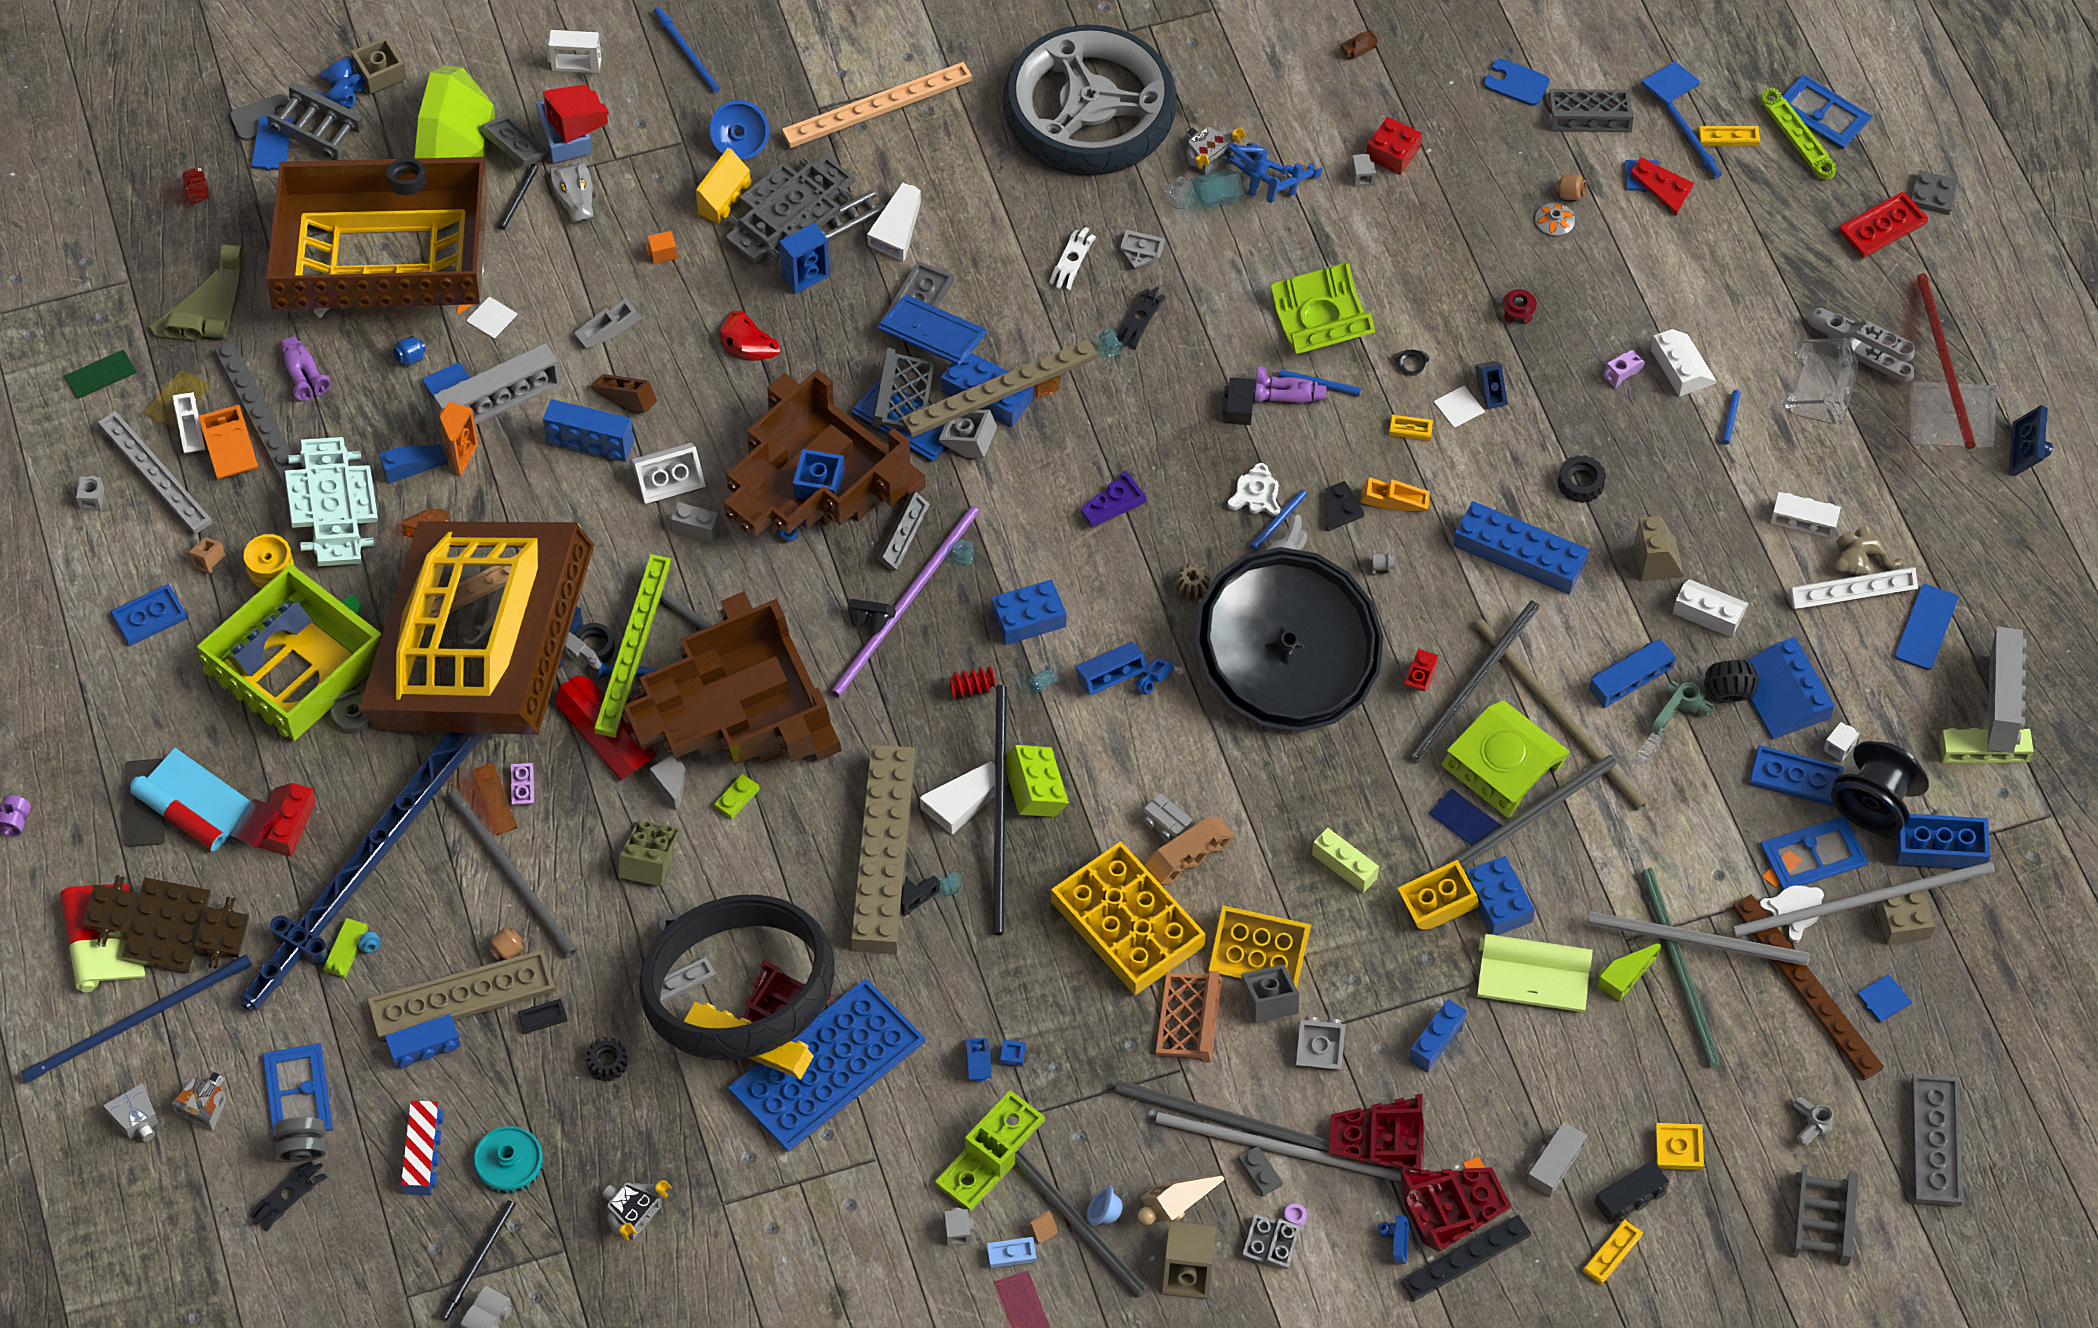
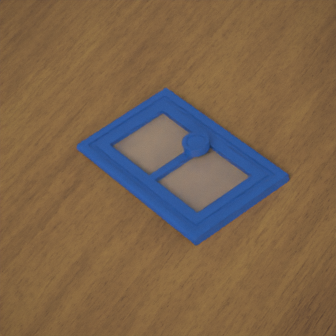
[1782,74,1873,149]
[1760,816,1869,890]
[262,1043,333,1140]

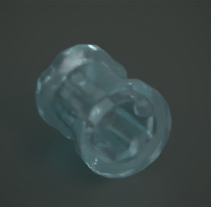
[1099,329,1124,356]
[1029,665,1058,692]

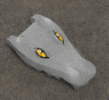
[550,161,594,223]

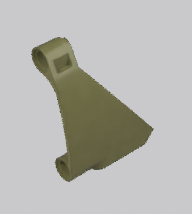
[149,244,243,340]

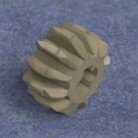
[1174,563,1210,600]

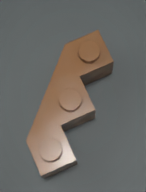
[1145,817,1235,884]

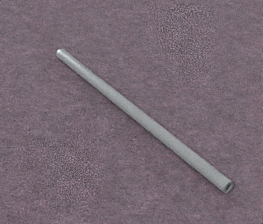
[1733,862,1995,937]
[1155,1112,1402,1182]

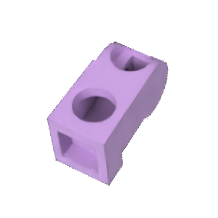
[1603,350,1645,388]

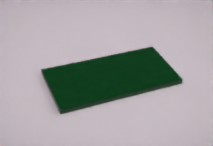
[65,349,137,399]

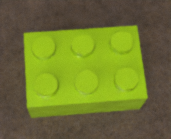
[1006,745,1069,817]

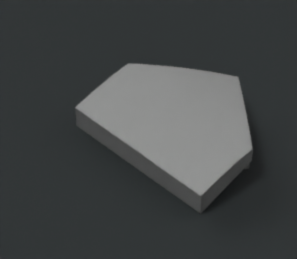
[1121,230,1165,269]

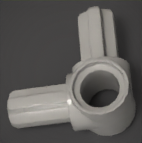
[1793,1097,1833,1146]

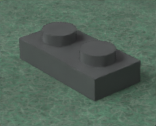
[1239,1146,1283,1196]

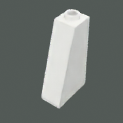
[867,183,921,262]
[920,761,1007,835]

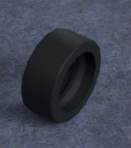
[386,158,426,196]
[575,623,615,665]

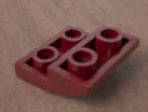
[229,799,281,848]

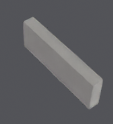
[660,957,716,1004]

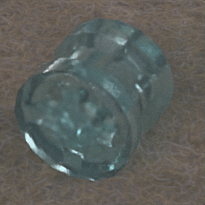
[953,539,974,566]

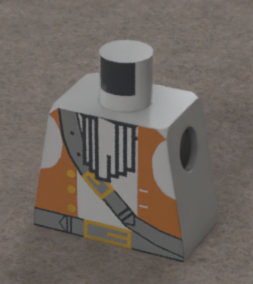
[172,1072,226,1131]

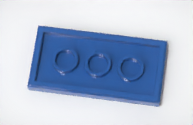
[1749,745,1844,807]

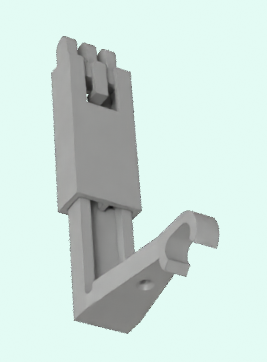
[463,607,601,669]

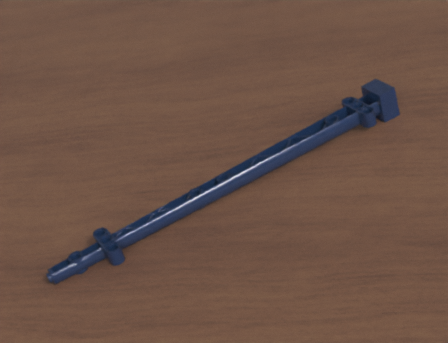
[239,606,584,1012]

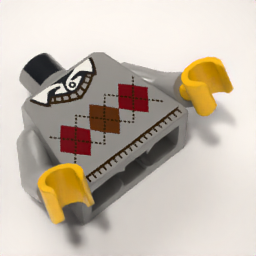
[1185,127,1246,175]

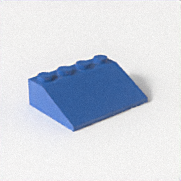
[1747,637,1835,740]

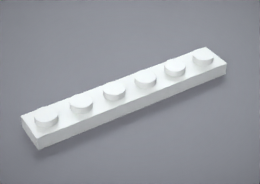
[1790,567,1918,609]

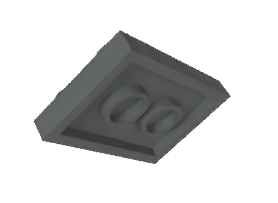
[479,115,550,167]

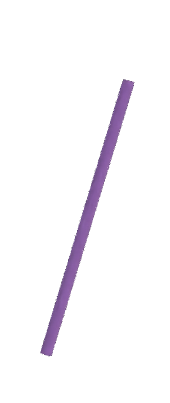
[831,506,979,697]

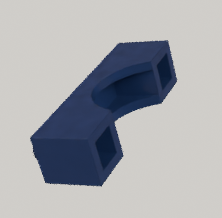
[226,600,312,676]

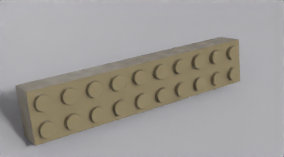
[852,745,916,954]

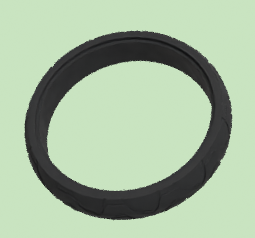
[639,894,835,1060]

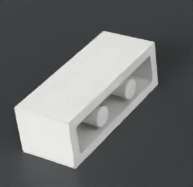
[1770,492,1841,539]

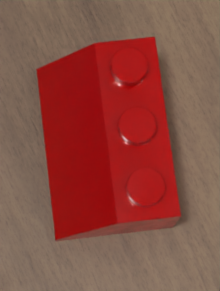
[258,783,316,857]

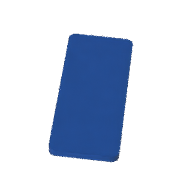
[1895,584,1959,670]

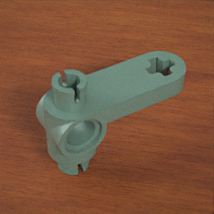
[1651,680,1714,736]

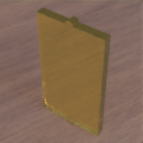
[145,369,210,429]

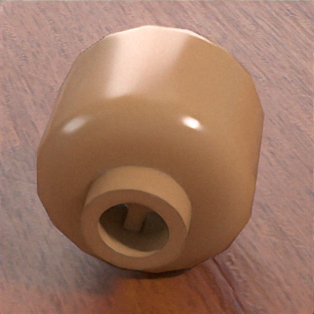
[1556,174,1587,201]
[490,928,524,960]

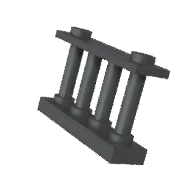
[267,82,363,160]
[1789,1164,1858,1266]

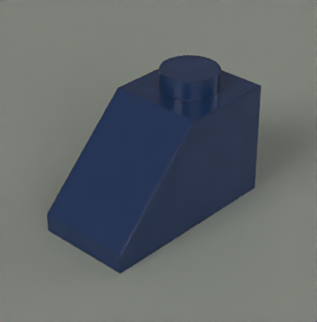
[1475,361,1508,409]

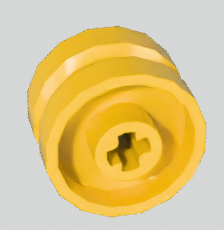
[244,534,294,589]

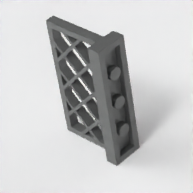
[1549,89,1634,132]
[872,348,935,430]

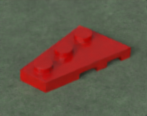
[1630,157,1694,216]

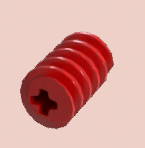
[949,666,996,699]

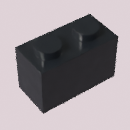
[1222,377,1255,425]

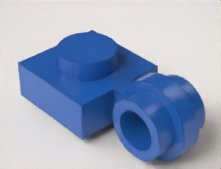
[1136,658,1174,694]

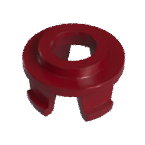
[1503,289,1537,324]

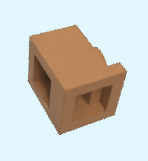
[189,537,225,574]

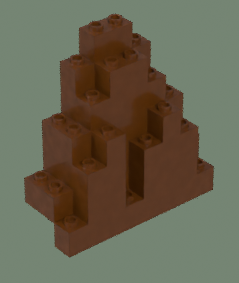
[724,369,926,537]
[622,591,842,765]

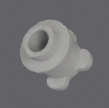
[1372,549,1394,575]

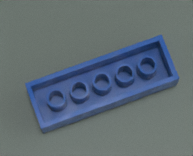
[1453,501,1589,595]

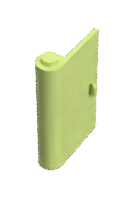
[1477,934,1593,1012]

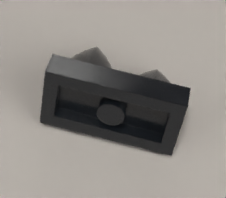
[848,599,896,634]

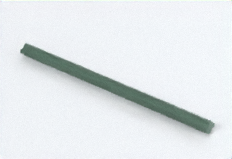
[1641,867,1721,1068]

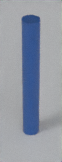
[1721,390,1741,445]

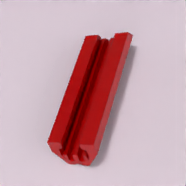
[555,675,658,781]

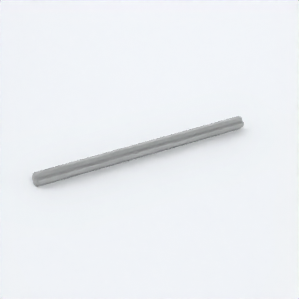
[1587,911,1810,965]

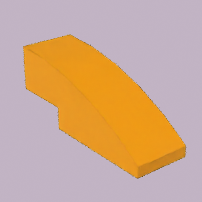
[1360,477,1430,511]

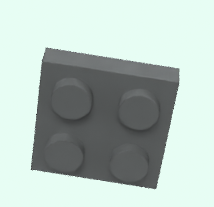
[1911,170,1958,215]

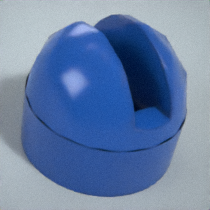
[780,528,798,542]

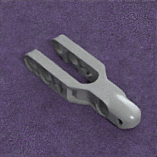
[1807,308,1915,382]

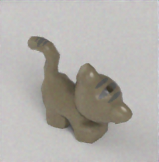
[1835,525,1903,576]

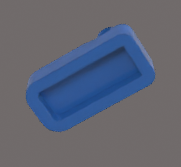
[1377,1215,1409,1264]

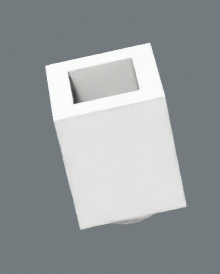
[1823,722,1859,762]

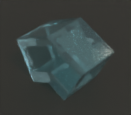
[940,871,962,897]

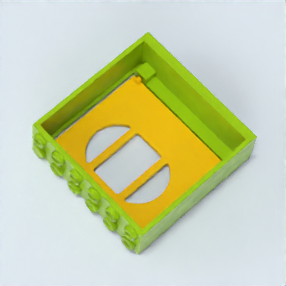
[197,564,382,741]

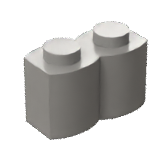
[461,1286,512,1328]

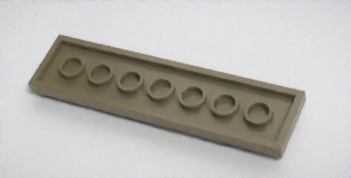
[368,949,555,1041]

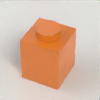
[645,231,677,264]

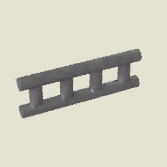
[820,190,886,241]

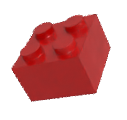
[1366,116,1422,175]

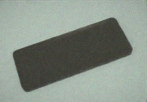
[124,759,165,847]

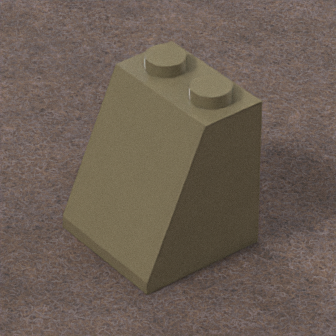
[1633,516,1684,581]
[1162,1222,1216,1299]

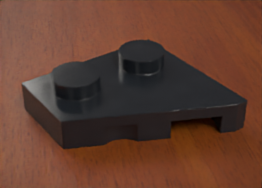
[1326,481,1364,531]

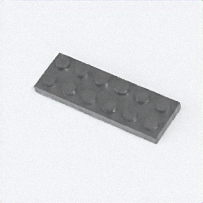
[1912,1074,1963,1206]

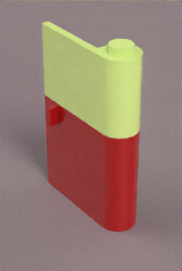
[60,883,145,992]

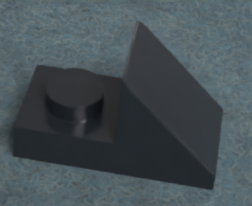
[902,875,940,916]

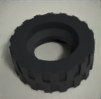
[1558,455,1606,503]

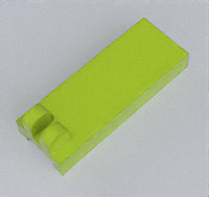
[323,918,368,979]

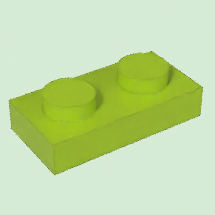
[714,774,760,820]

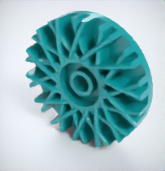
[473,1126,543,1194]

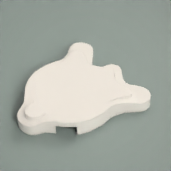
[1227,463,1280,517]
[1760,886,1824,943]

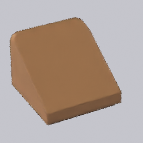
[1030,1211,1058,1244]

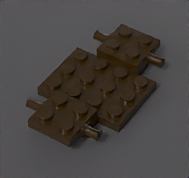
[82,875,249,973]

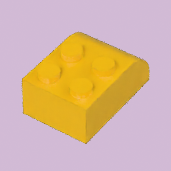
[1398,860,1479,929]

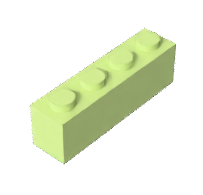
[1939,728,2034,763]

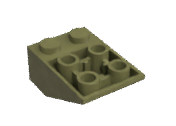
[618,820,680,886]

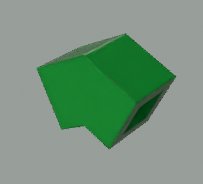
[342,594,362,617]

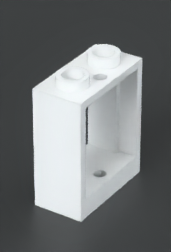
[546,30,601,73]

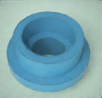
[358,932,381,953]

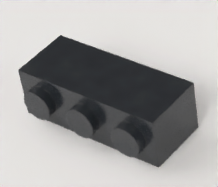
[1594,1160,1669,1225]

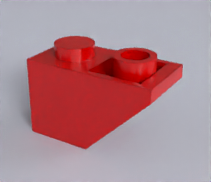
[1404,649,1439,692]

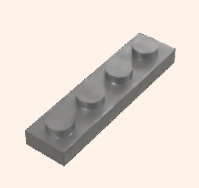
[877,491,930,571]

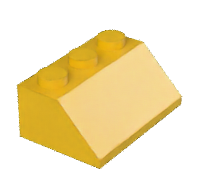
[696,148,751,224]

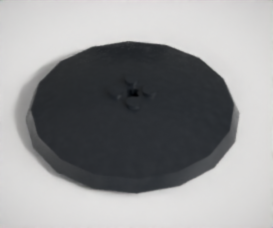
[1195,547,1384,732]

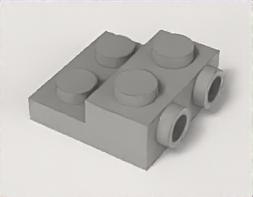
[1296,1016,1346,1070]

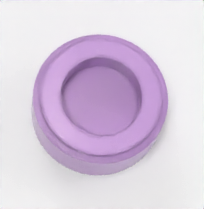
[1283,1203,1307,1227]

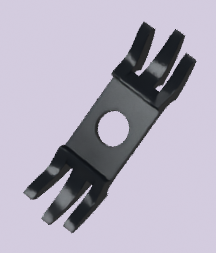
[1115,287,1166,350]
[250,1161,328,1231]

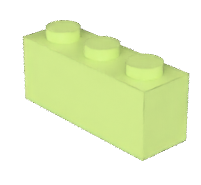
[1312,828,1379,893]

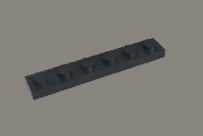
[1401,1215,1531,1302]

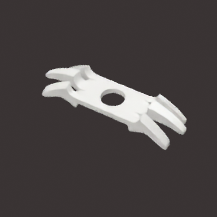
[1049,227,1096,291]

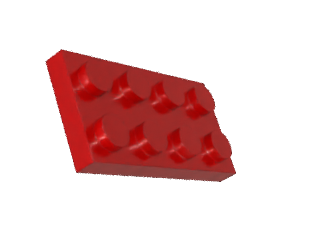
[1838,191,1929,258]

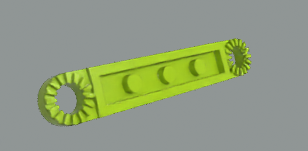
[1761,88,1836,180]

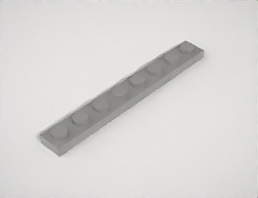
[98,411,212,534]

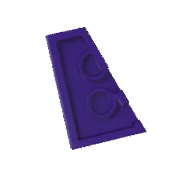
[1081,470,1147,528]

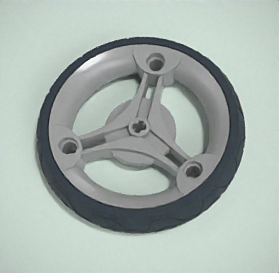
[1003,25,1177,175]

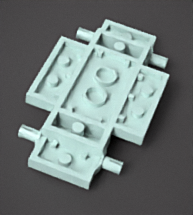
[285,437,378,566]

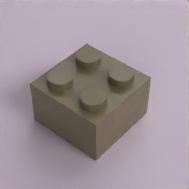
[351,36,407,94]
[1876,890,1935,945]

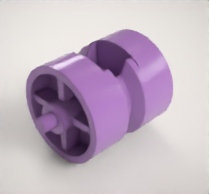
[0,795,31,837]

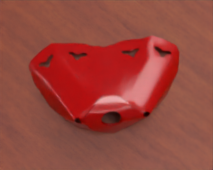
[719,311,780,361]

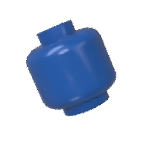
[393,336,426,366]

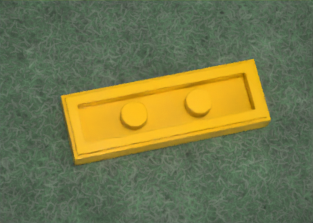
[1698,126,1760,146]
[1583,1219,1643,1286]

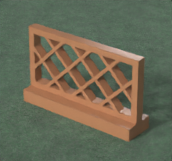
[1156,971,1222,1062]

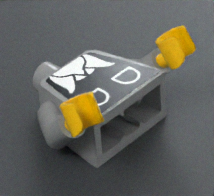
[602,1180,672,1241]

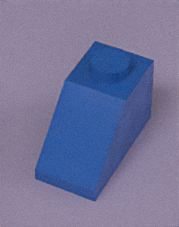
[965,1037,992,1082]

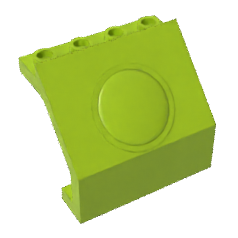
[1269,262,1375,354]
[1441,700,1570,818]

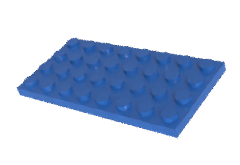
[728,978,926,1153]

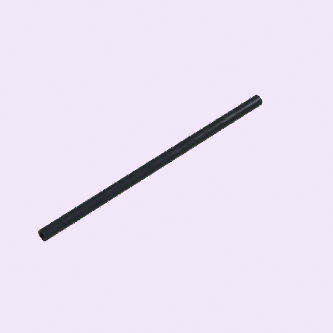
[993,685,1007,936]

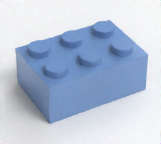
[536,101,592,163]

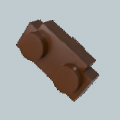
[1340,30,1377,59]

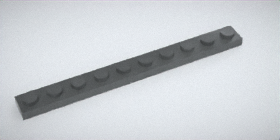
[215,341,301,491]

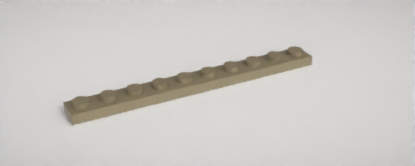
[902,339,1098,437]

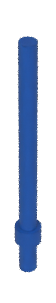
[653,7,720,93]
[1662,101,1722,178]

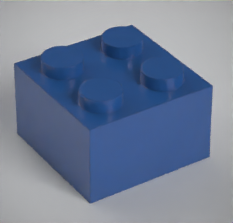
[793,449,845,500]

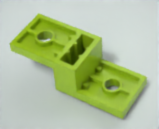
[935,1090,1045,1212]

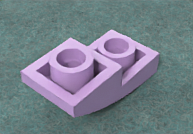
[511,763,534,805]

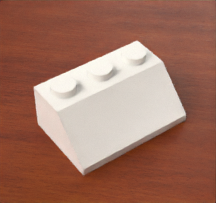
[1651,329,1716,397]
[631,443,706,504]
[1673,579,1748,638]

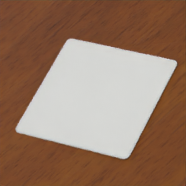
[466,297,517,338]
[1434,386,1485,427]

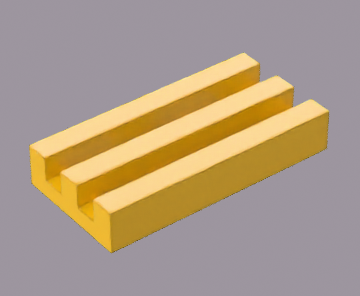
[1389,415,1433,441]

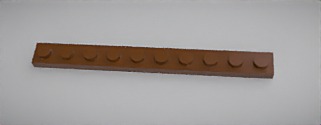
[1732,894,1884,1080]

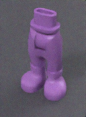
[281,336,331,401]
[1254,366,1327,404]

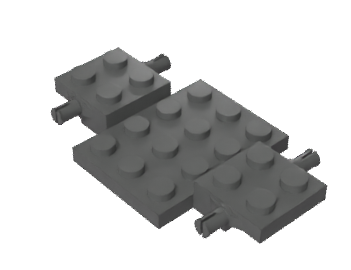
[725,155,855,264]

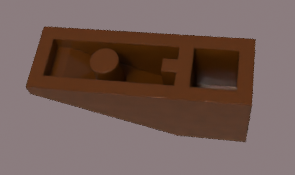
[591,374,657,413]

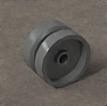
[273,1117,326,1162]

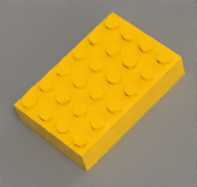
[1051,841,1206,996]

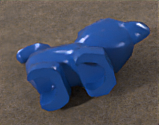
[304,56,365,108]

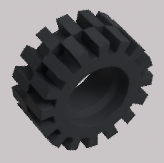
[586,1037,628,1082]

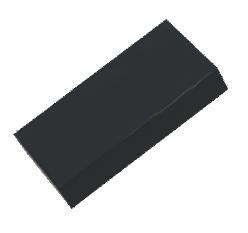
[518,999,568,1034]

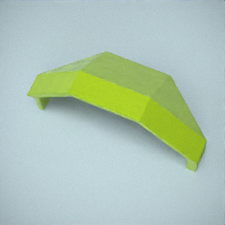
[415,65,495,158]

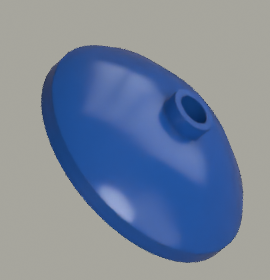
[709,100,769,160]

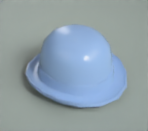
[1086,1185,1123,1226]

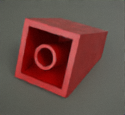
[543,84,609,144]

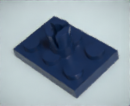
[2009,405,2053,476]

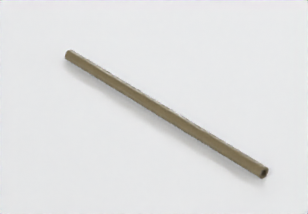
[1475,619,1647,810]

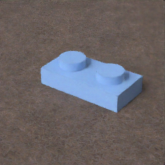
[987,1237,1037,1268]

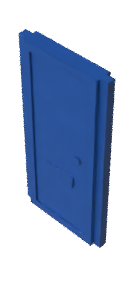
[878,294,987,365]
[851,380,947,462]

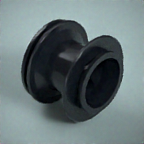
[1831,741,1929,835]

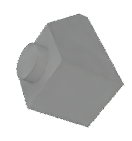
[650,755,686,810]

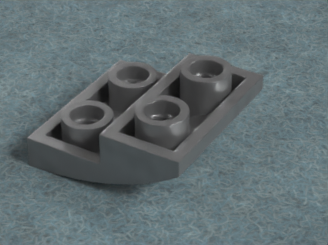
[1240,1214,1300,1269]

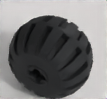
[1704,660,1759,702]

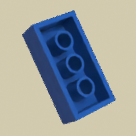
[941,353,1034,427]
[543,399,634,462]
[1895,814,1990,868]

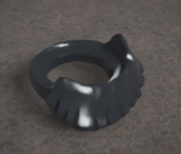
[1395,349,1430,375]

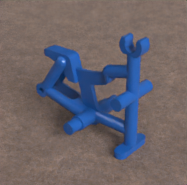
[1226,142,1323,203]

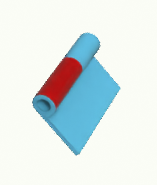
[130,748,251,852]

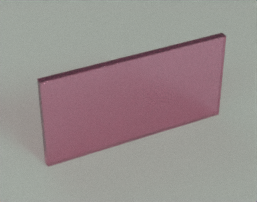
[995,1271,1050,1328]

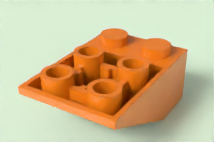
[198,405,258,480]

